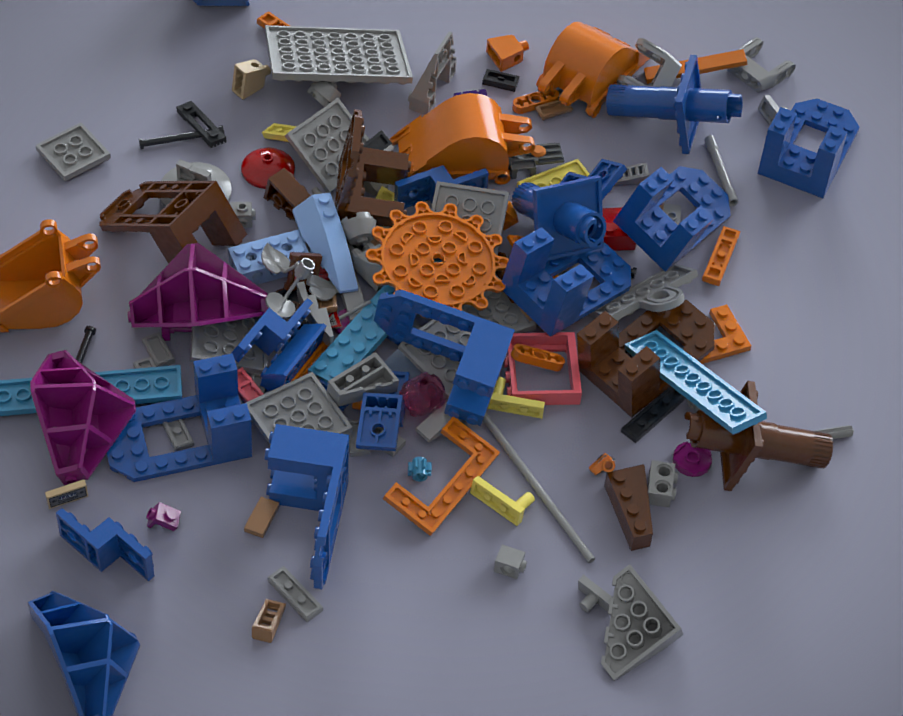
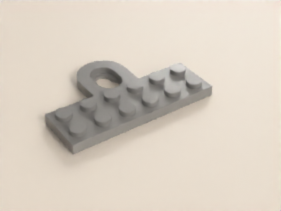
[589,264,698,321]

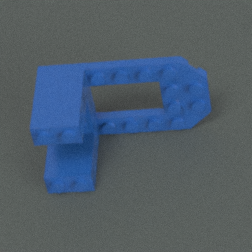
[757,98,860,198]
[613,166,731,272]
[502,227,631,337]
[374,290,515,426]
[106,353,252,482]
[265,424,349,589]

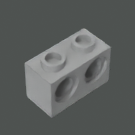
[647,460,678,507]

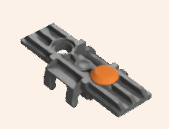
[508,143,565,179]

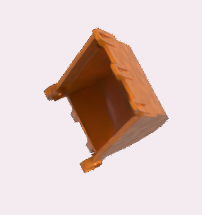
[536,22,650,118]
[389,93,535,185]
[0,219,101,332]

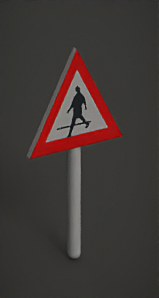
[329,300,371,329]

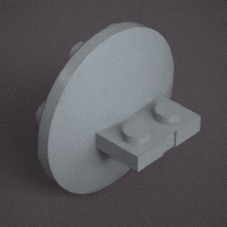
[160,159,232,207]

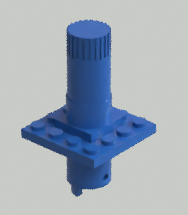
[606,54,743,154]
[511,175,607,261]

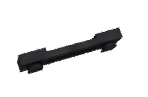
[176,101,227,148]

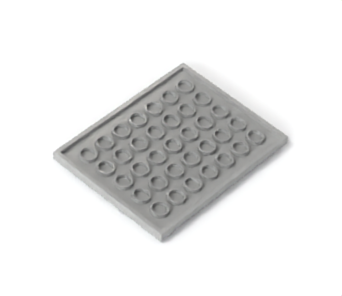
[265,25,413,85]

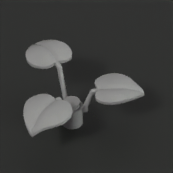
[261,243,338,319]

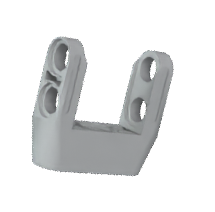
[728,37,796,92]
[616,38,682,87]

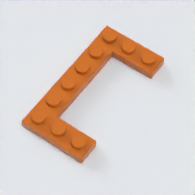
[699,304,752,364]
[383,417,500,536]

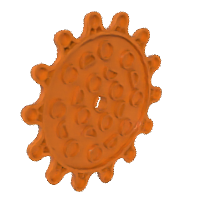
[365,201,509,318]

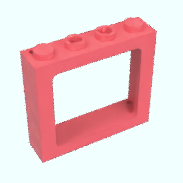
[504,332,582,405]

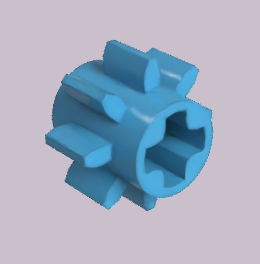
[408,457,432,482]

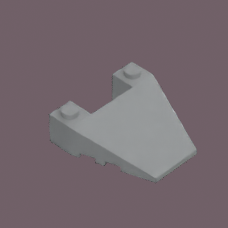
[408,32,457,115]

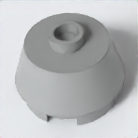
[307,81,341,107]
[341,212,376,245]

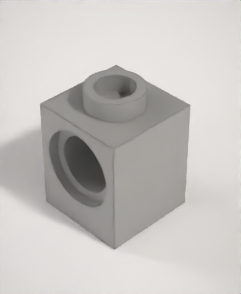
[494,545,527,579]

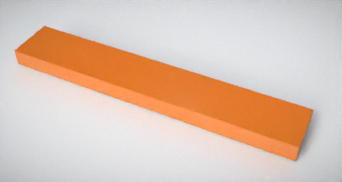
[644,49,747,84]

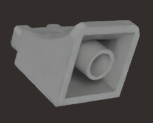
[350,242,384,291]

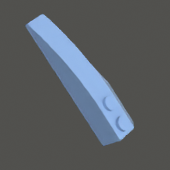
[292,193,358,293]

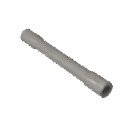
[704,135,739,206]

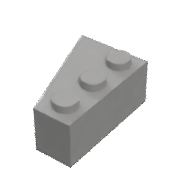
[327,352,399,407]

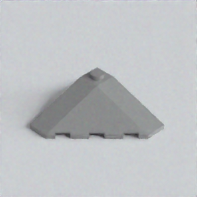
[601,564,683,681]

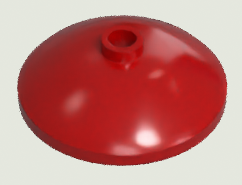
[241,147,295,189]

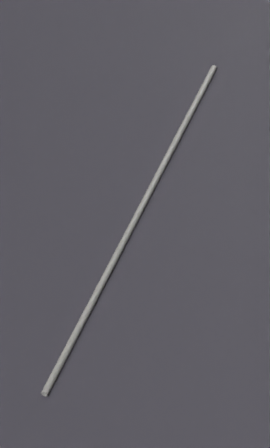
[311,187,595,563]

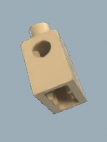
[232,59,271,100]

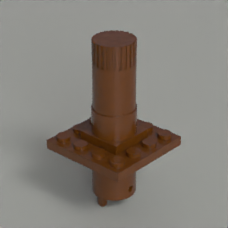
[684,381,833,491]

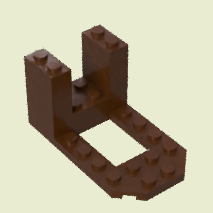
[335,109,411,227]
[99,181,248,264]
[577,300,714,418]

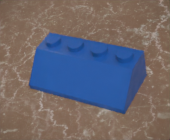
[260,323,327,391]

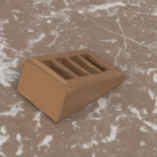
[252,599,286,643]

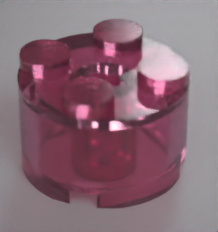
[399,372,446,417]

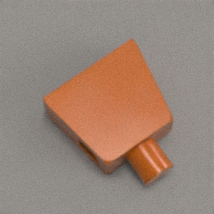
[486,34,529,72]

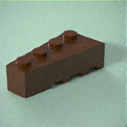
[263,168,311,220]
[604,464,653,551]

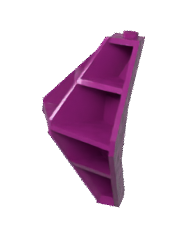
[128,243,268,327]
[30,350,136,486]

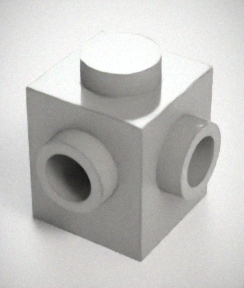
[230,202,256,228]

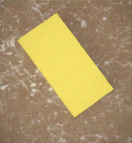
[517,159,589,187]

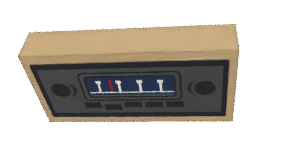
[45,480,88,509]

